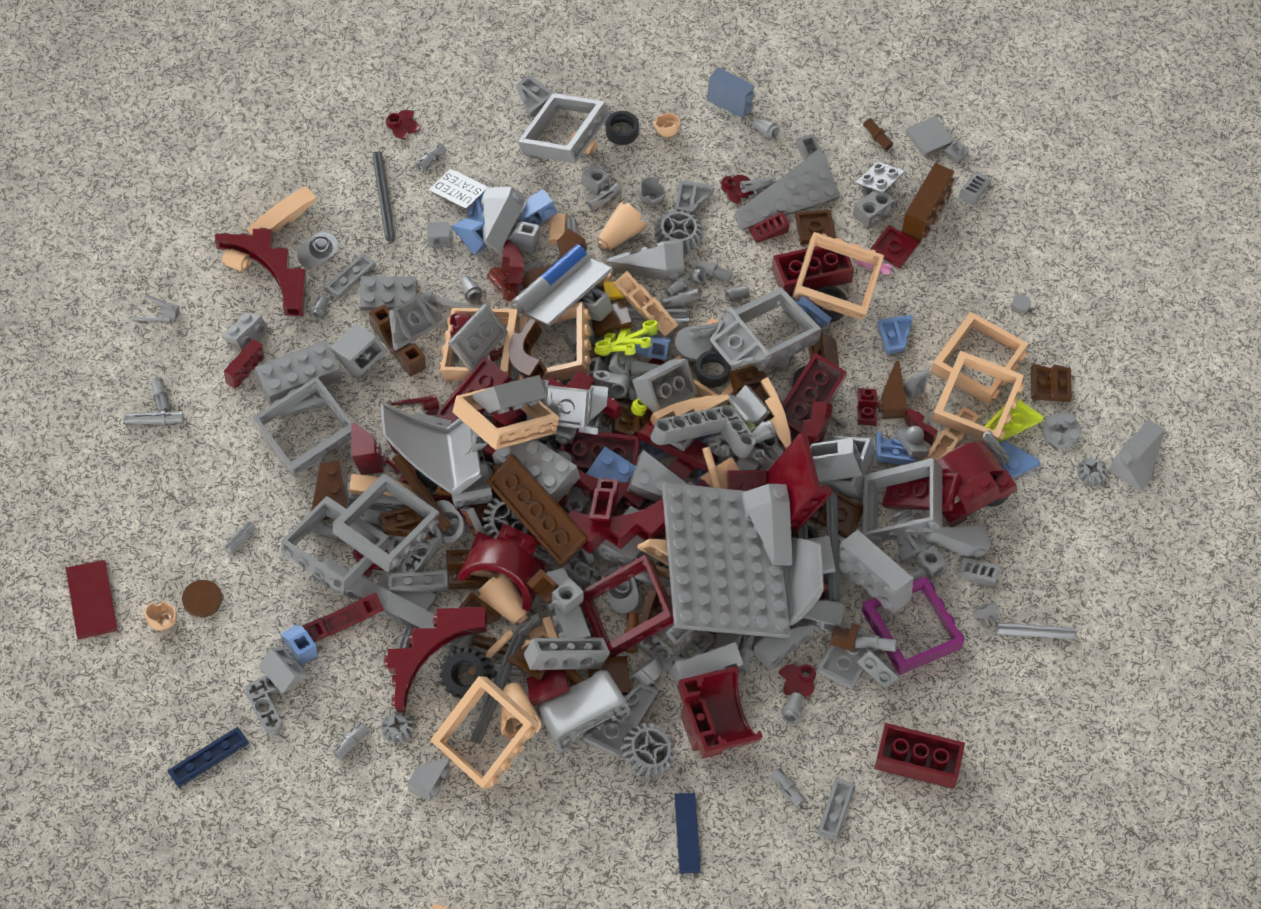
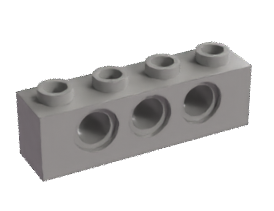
[524,638,610,670]

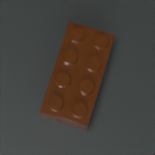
[901,163,955,243]

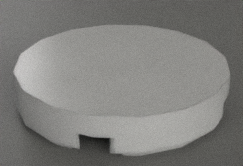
[674,326,712,362]

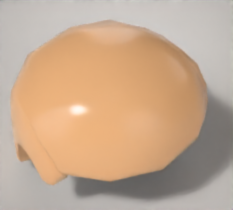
[653,113,681,137]
[145,601,177,630]

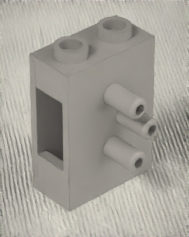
[810,437,862,483]
[600,506,662,566]

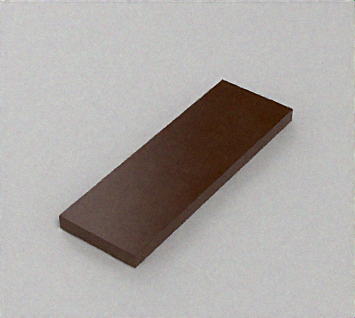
[487,454,589,566]

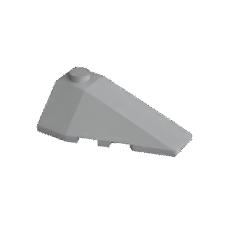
[481,187,526,253]
[608,239,684,281]
[1109,419,1165,491]
[741,484,792,566]

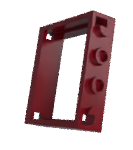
[582,555,674,657]

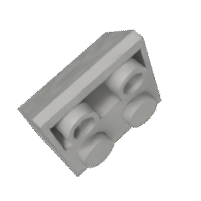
[329,324,387,377]

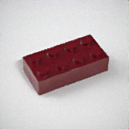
[224,339,264,389]

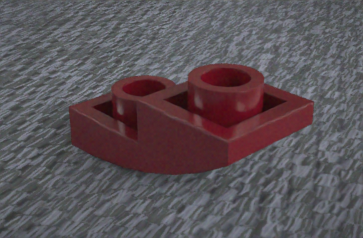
[857,388,877,426]
[904,408,938,445]

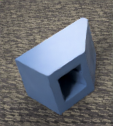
[520,189,558,225]
[451,218,488,255]
[634,334,672,360]
[280,625,318,666]

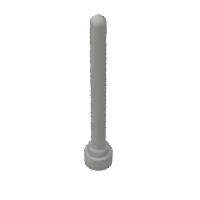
[423,290,480,308]

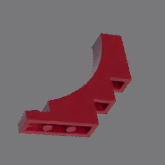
[568,498,666,554]

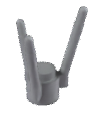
[132,294,180,323]

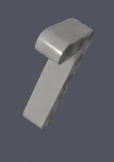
[651,405,756,459]

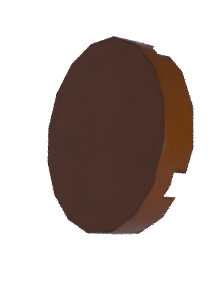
[182,580,222,618]

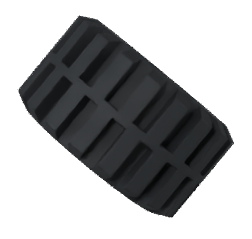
[439,648,495,699]

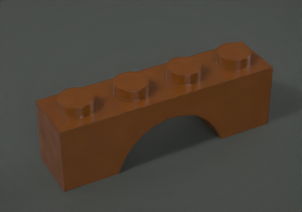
[522,228,587,289]
[369,304,426,377]

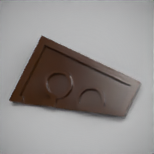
[311,460,347,521]

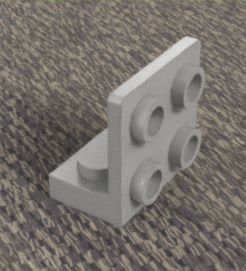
[452,464,493,508]

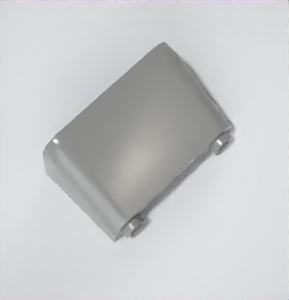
[537,670,632,753]

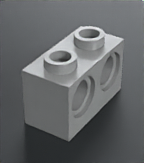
[853,190,895,228]

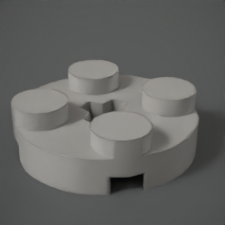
[1042,413,1081,448]

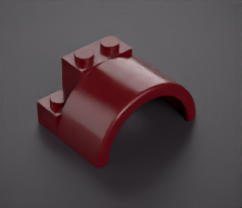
[937,441,1018,527]
[457,524,550,611]
[677,667,763,759]

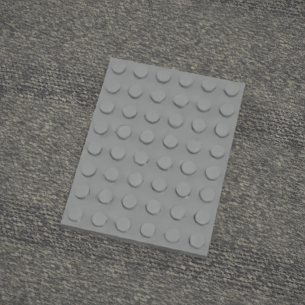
[662,482,790,638]

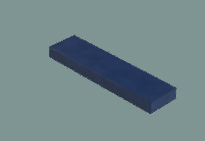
[167,726,249,788]
[674,793,700,874]

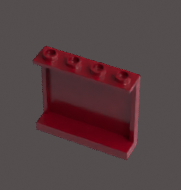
[766,432,832,536]

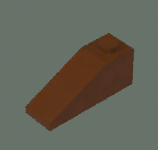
[877,361,907,419]

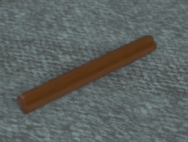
[392,454,452,531]

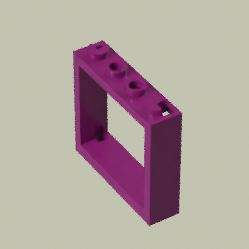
[861,576,965,676]

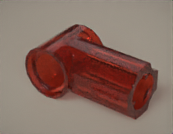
[487,267,519,302]

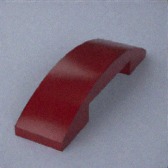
[302,592,384,643]

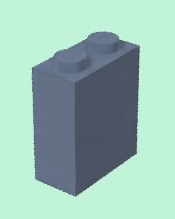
[707,67,755,118]

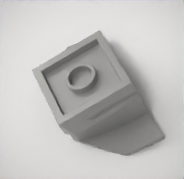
[540,380,608,429]

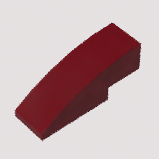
[501,240,524,284]
[802,402,833,444]
[589,478,619,522]

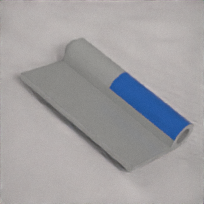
[512,244,613,326]

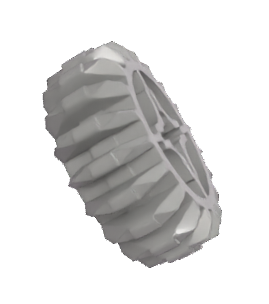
[654,208,703,253]
[482,497,530,539]
[621,723,676,778]

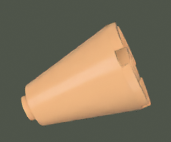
[597,201,647,251]
[477,573,530,625]
[500,683,541,740]

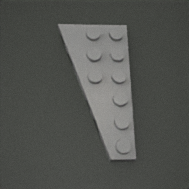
[735,148,840,230]

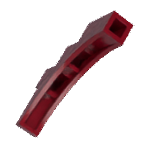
[215,228,307,316]
[492,371,621,428]
[573,458,695,509]
[384,607,487,713]

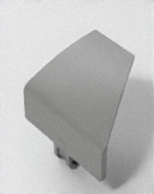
[381,403,488,494]
[783,536,824,626]

